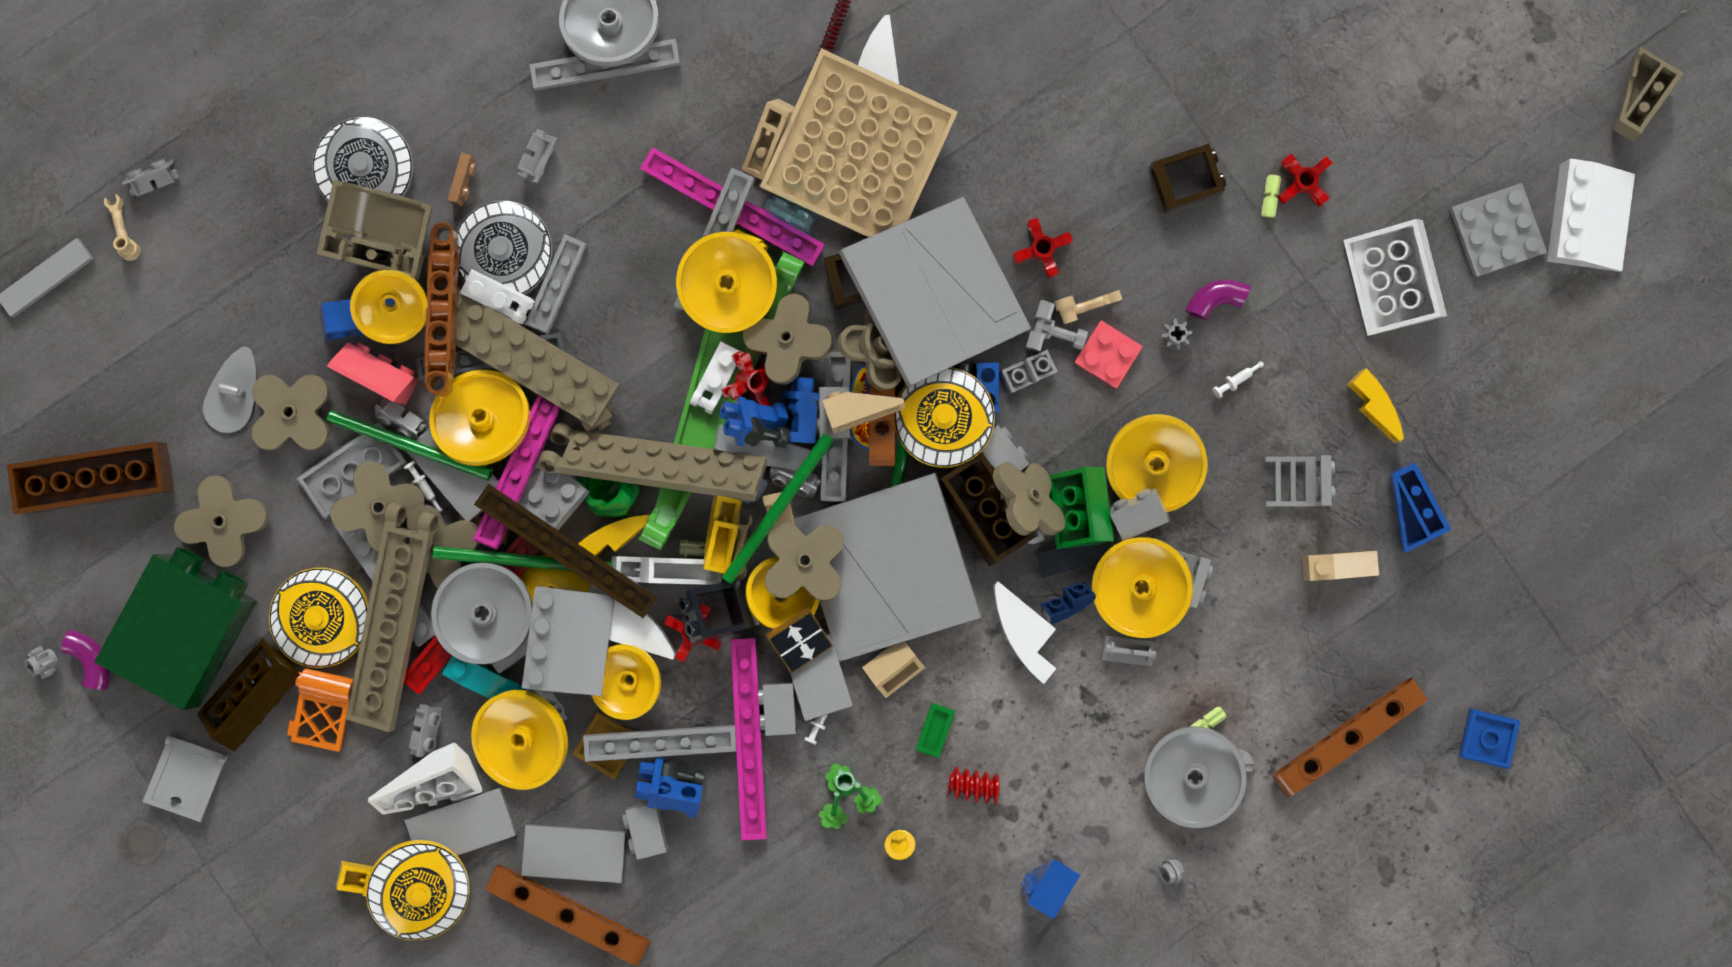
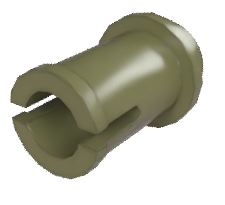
[679,538,706,558]

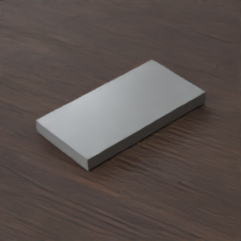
[296,422,408,519]
[407,428,499,522]
[405,787,517,855]
[521,824,626,883]

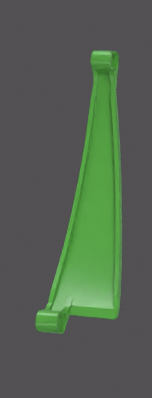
[638,251,805,550]

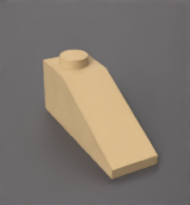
[742,99,795,180]
[822,391,905,434]
[1302,551,1379,581]

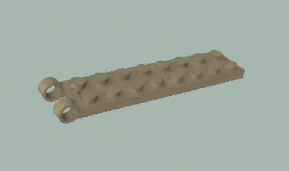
[424,280,620,428]
[537,423,767,501]
[346,503,440,732]

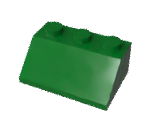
[1049,467,1114,549]

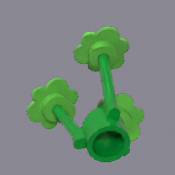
[819,764,882,829]

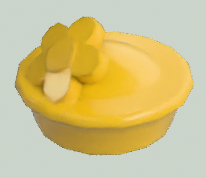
[884,830,915,860]

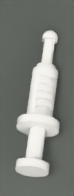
[1212,361,1264,398]
[403,461,443,513]
[804,715,827,745]

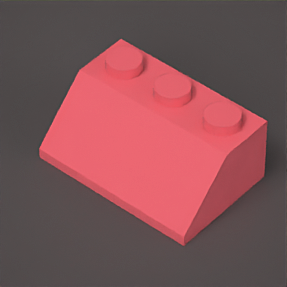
[327,342,419,406]

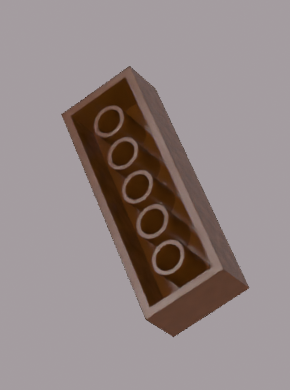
[7,441,174,515]

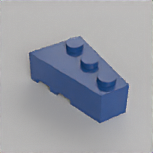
[319,298,395,341]
[1389,462,1451,553]
[1020,859,1080,919]

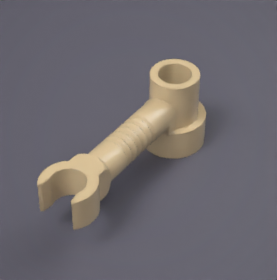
[104,194,141,261]
[1054,290,1122,324]
[730,514,752,581]

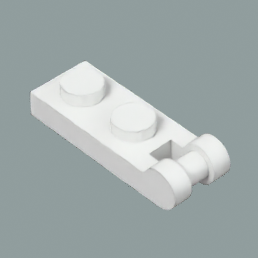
[460,269,535,324]
[689,342,743,415]

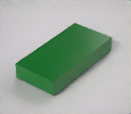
[915,702,955,758]

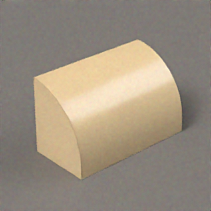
[862,641,925,698]

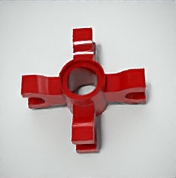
[1277,153,1333,208]
[1012,217,1073,279]
[721,351,770,406]
[664,604,723,663]

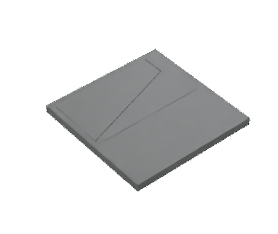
[839,197,1031,387]
[794,473,982,661]

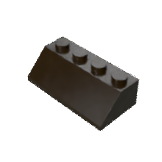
[938,452,1037,566]
[197,638,301,752]

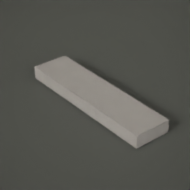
[524,234,588,334]
[0,238,94,317]
[713,425,811,473]

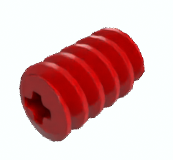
[946,767,1000,806]

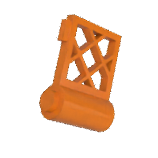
[287,668,353,752]

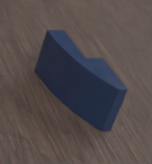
[1040,582,1096,624]

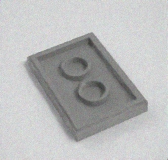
[790,634,853,722]

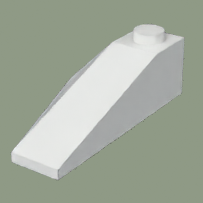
[368,742,482,815]

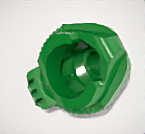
[578,476,639,517]

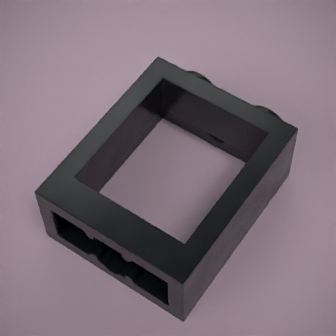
[678,579,754,644]

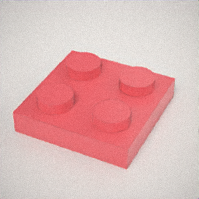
[1074,320,1143,389]

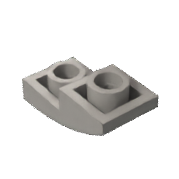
[999,350,1058,394]

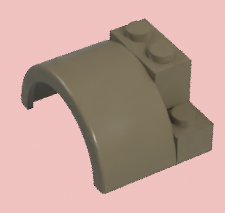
[317,180,433,280]

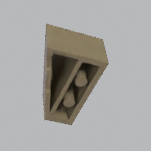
[1612,47,1684,142]

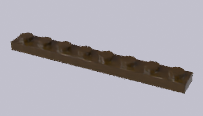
[474,483,658,618]

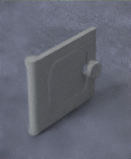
[142,736,228,822]

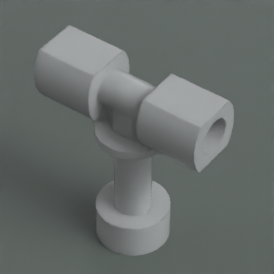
[1025,300,1088,353]

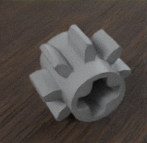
[1160,319,1192,351]
[25,646,58,679]

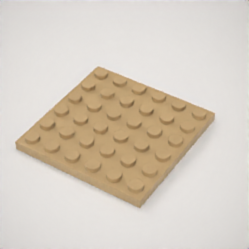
[760,48,958,237]

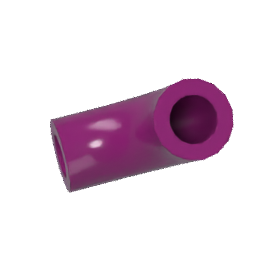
[1185,279,1251,320]
[61,630,110,690]

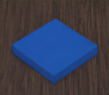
[1458,708,1520,769]

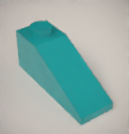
[442,656,525,699]

